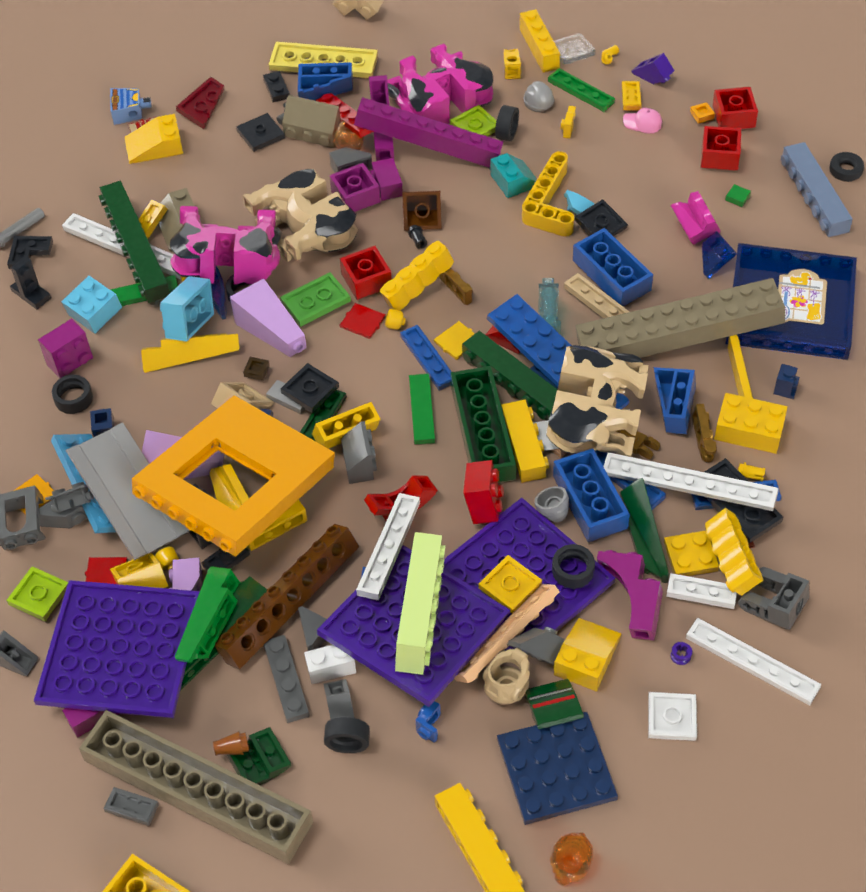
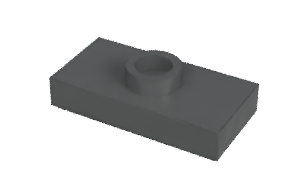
[104,787,159,826]

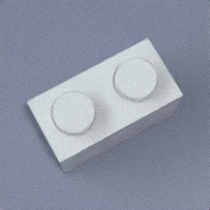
[304,645,356,684]

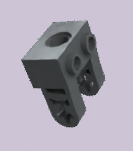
[738,567,810,630]

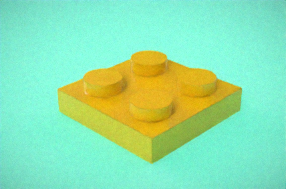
[664,530,719,576]
[478,555,542,614]

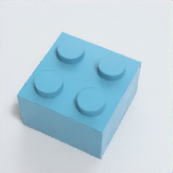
[61,276,122,334]

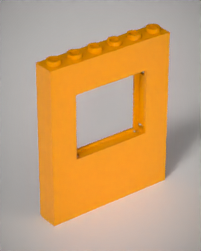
[132,395,335,557]

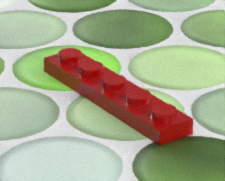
[316,93,374,138]

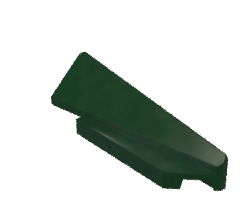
[620,478,669,583]

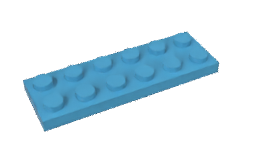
[51,434,116,533]

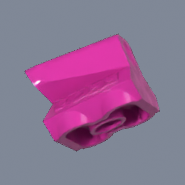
[671,191,721,244]

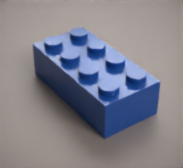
[573,228,653,306]
[553,448,630,542]

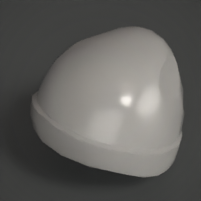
[523,81,554,112]
[535,486,569,522]

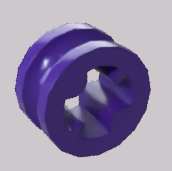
[670,642,692,665]

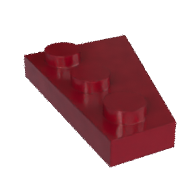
[176,77,224,129]

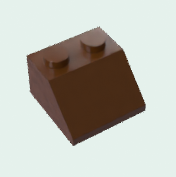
[402,191,442,231]

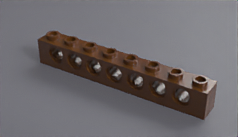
[215,524,359,669]

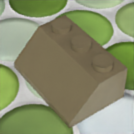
[282,95,342,148]
[158,188,202,252]

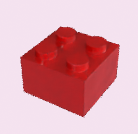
[712,87,758,129]
[700,126,742,171]
[340,246,392,300]
[463,460,504,524]

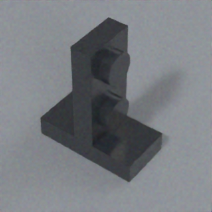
[10,256,51,310]

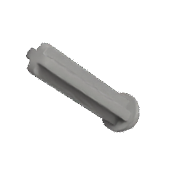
[0,208,45,247]

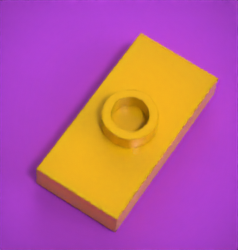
[621,81,641,110]

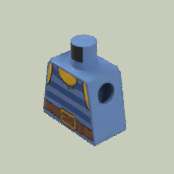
[110,88,152,125]

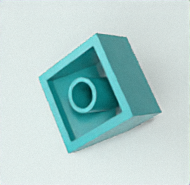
[490,153,537,198]

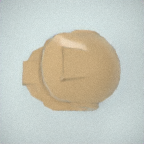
[483,648,530,705]

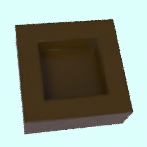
[243,357,270,381]

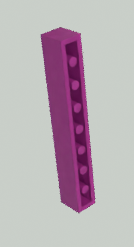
[354,97,503,168]

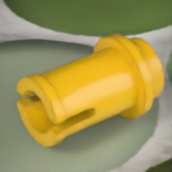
[738,462,765,481]

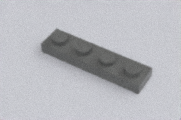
[264,635,310,723]

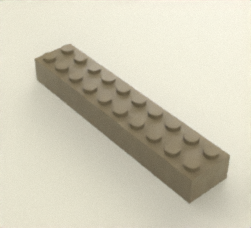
[575,278,785,358]
[79,710,313,864]

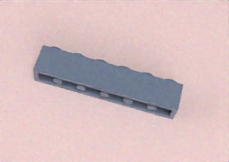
[781,142,853,237]

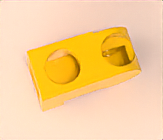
[503,49,521,79]

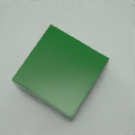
[725,184,751,207]

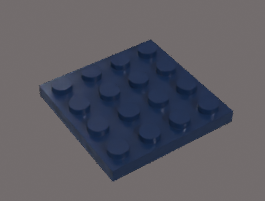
[497,712,618,825]

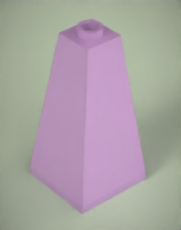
[230,279,307,357]
[142,430,224,480]

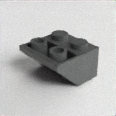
[341,421,377,484]

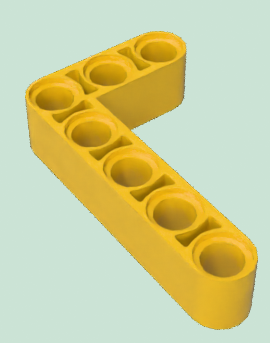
[522,151,574,237]

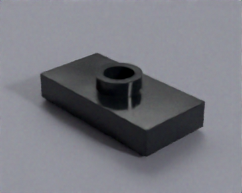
[201,547,250,572]

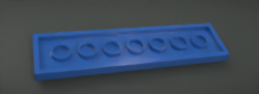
[487,294,630,409]

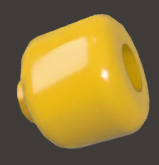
[385,309,406,330]
[155,547,179,571]

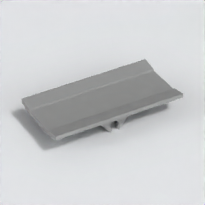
[66,422,190,560]

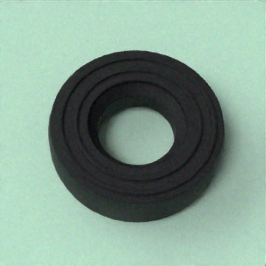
[829,152,864,182]

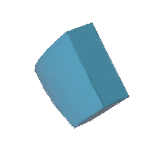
[564,190,594,215]

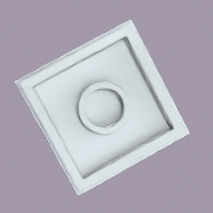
[648,692,697,741]

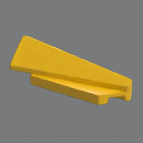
[141,333,239,373]
[209,464,249,510]

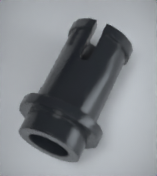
[408,225,427,249]

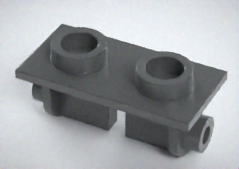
[45,482,94,513]

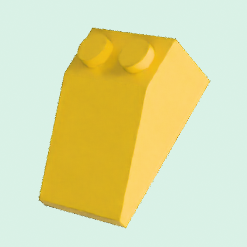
[124,114,183,164]
[554,618,622,692]

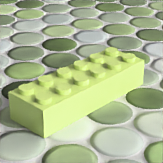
[395,532,446,675]

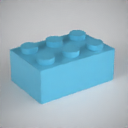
[160,276,214,341]

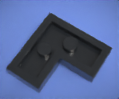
[7,236,53,269]

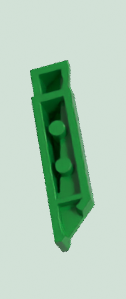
[175,567,240,663]

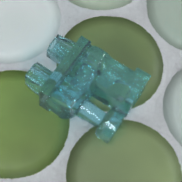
[538,278,561,335]

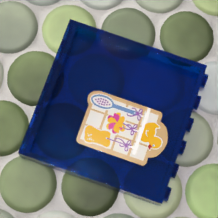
[725,243,857,360]

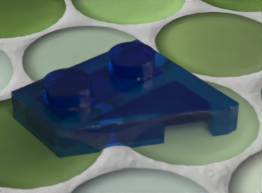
[702,231,737,279]

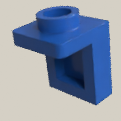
[415,701,441,743]

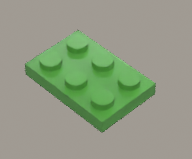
[280,272,351,327]

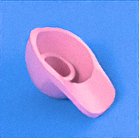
[623,108,662,133]

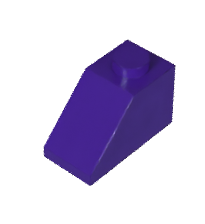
[631,53,675,84]

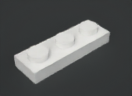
[666,573,737,609]

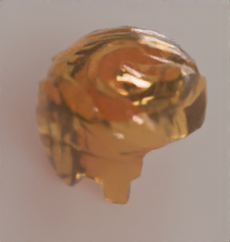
[333,121,365,150]
[550,833,594,886]

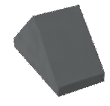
[298,607,327,651]
[0,630,39,676]

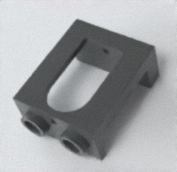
[0,485,46,550]

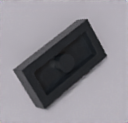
[263,71,289,103]

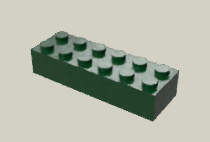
[450,366,516,482]

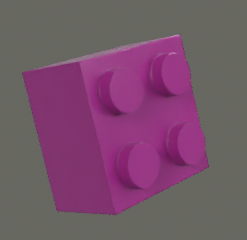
[329,163,380,212]
[38,318,93,378]

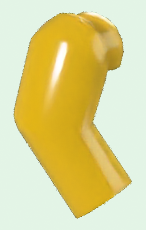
[601,45,619,65]

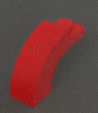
[364,475,438,521]

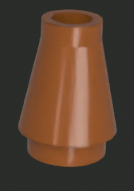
[213,731,249,756]

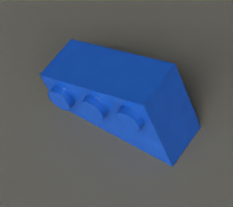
[298,62,353,101]
[653,367,696,434]

